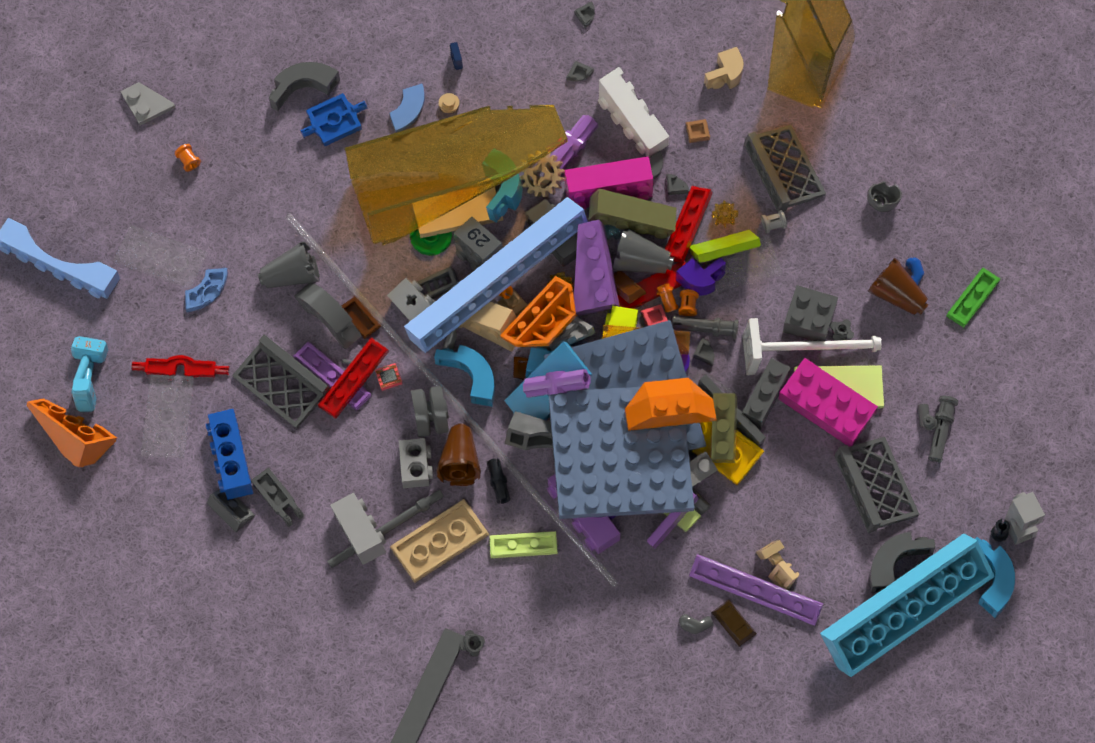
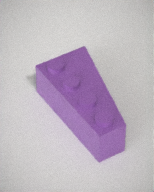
[574,220,620,316]

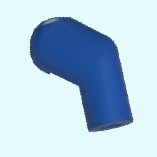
[905,257,924,285]

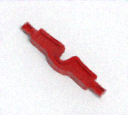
[132,355,230,378]

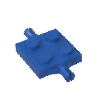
[300,93,368,146]

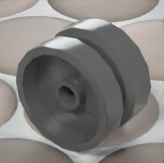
[411,386,449,437]

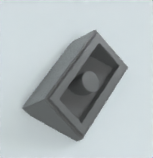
[207,489,255,532]

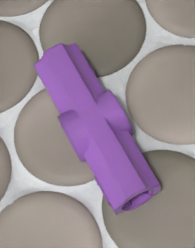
[551,115,598,169]
[523,369,591,398]

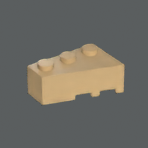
[459,302,517,352]

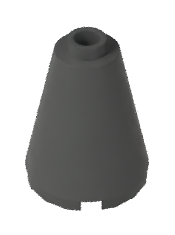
[613,229,674,273]
[258,241,320,288]

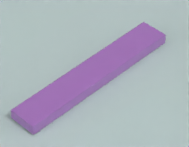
[689,554,823,626]

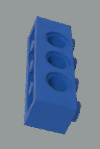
[206,408,254,500]

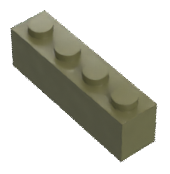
[589,189,677,239]

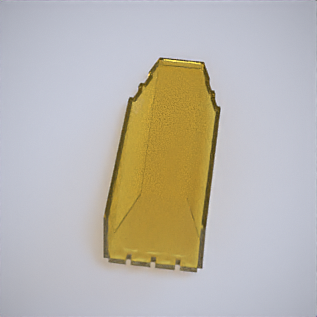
[767,0,855,108]
[344,105,568,246]

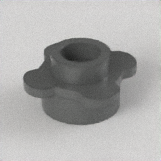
[830,319,854,341]
[459,630,485,657]

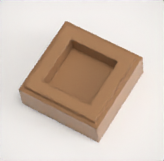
[685,119,710,143]

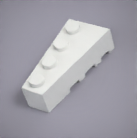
[598,67,669,157]

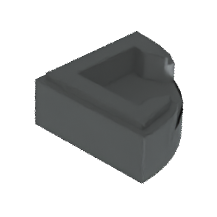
[574,1,595,28]
[566,61,594,81]
[649,151,663,180]
[666,174,689,195]
[693,338,715,366]

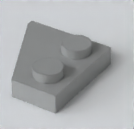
[120,82,175,126]
[543,316,595,351]

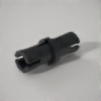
[487,458,511,504]

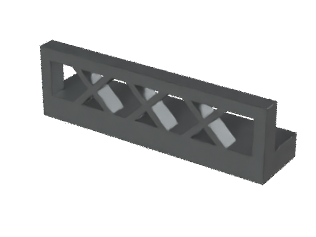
[697,375,766,447]

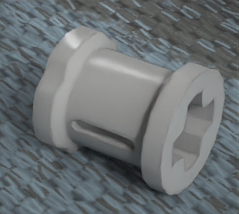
[761,210,787,234]

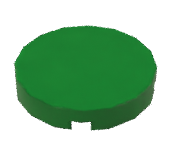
[410,222,452,256]

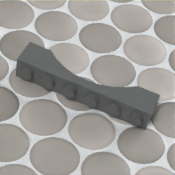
[505,411,553,450]

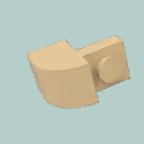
[704,47,743,89]

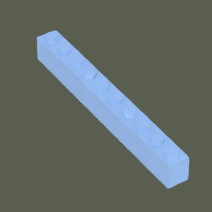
[404,197,588,353]

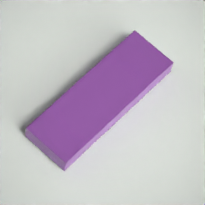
[647,493,698,549]

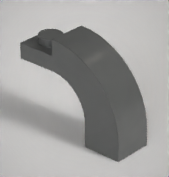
[269,62,340,111]
[294,283,362,349]
[869,532,935,593]

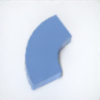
[389,84,425,133]
[185,268,228,312]

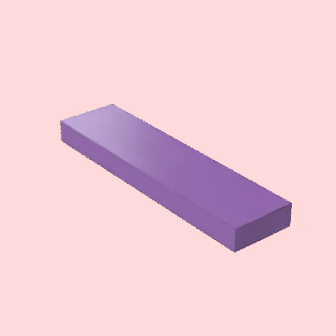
[293,341,371,411]

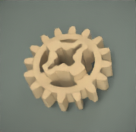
[520,151,565,197]

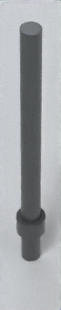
[327,490,444,568]

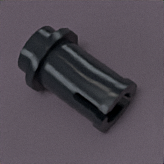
[991,519,1010,542]

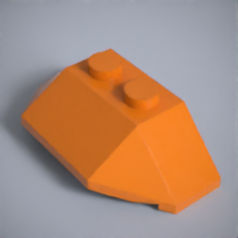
[500,276,577,347]
[625,378,716,431]

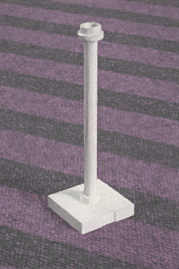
[742,318,881,375]

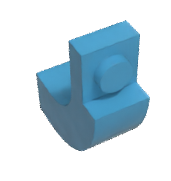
[483,149,523,223]
[434,345,495,407]
[975,537,1015,618]

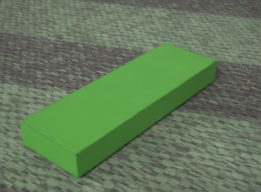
[946,267,1000,328]

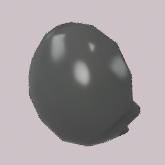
[867,181,902,212]

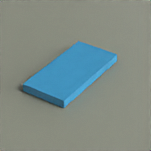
[504,342,592,420]

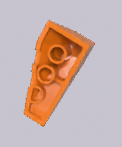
[26,398,117,467]

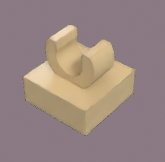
[498,290,527,316]
[756,540,784,566]
[768,560,799,590]

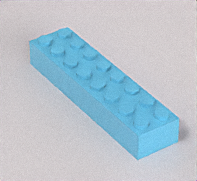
[820,534,995,677]

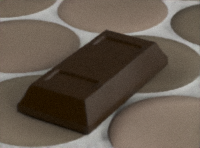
[711,599,757,647]

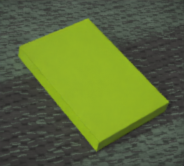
[689,230,761,263]

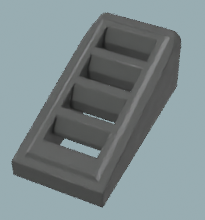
[417,266,459,299]

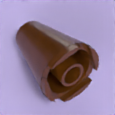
[867,258,928,315]
[437,423,481,486]

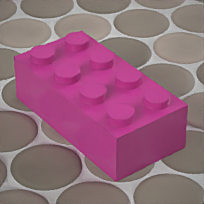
[565,156,653,210]
[778,358,878,447]

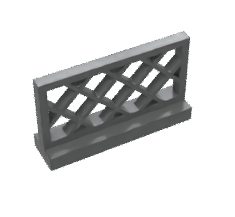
[744,125,826,212]
[232,334,330,429]
[834,437,919,533]

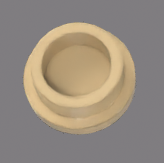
[439,93,460,113]

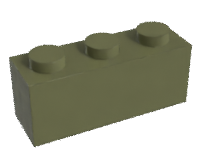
[711,393,737,463]

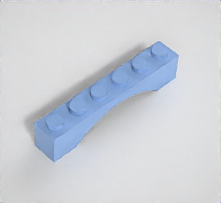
[0,218,120,299]

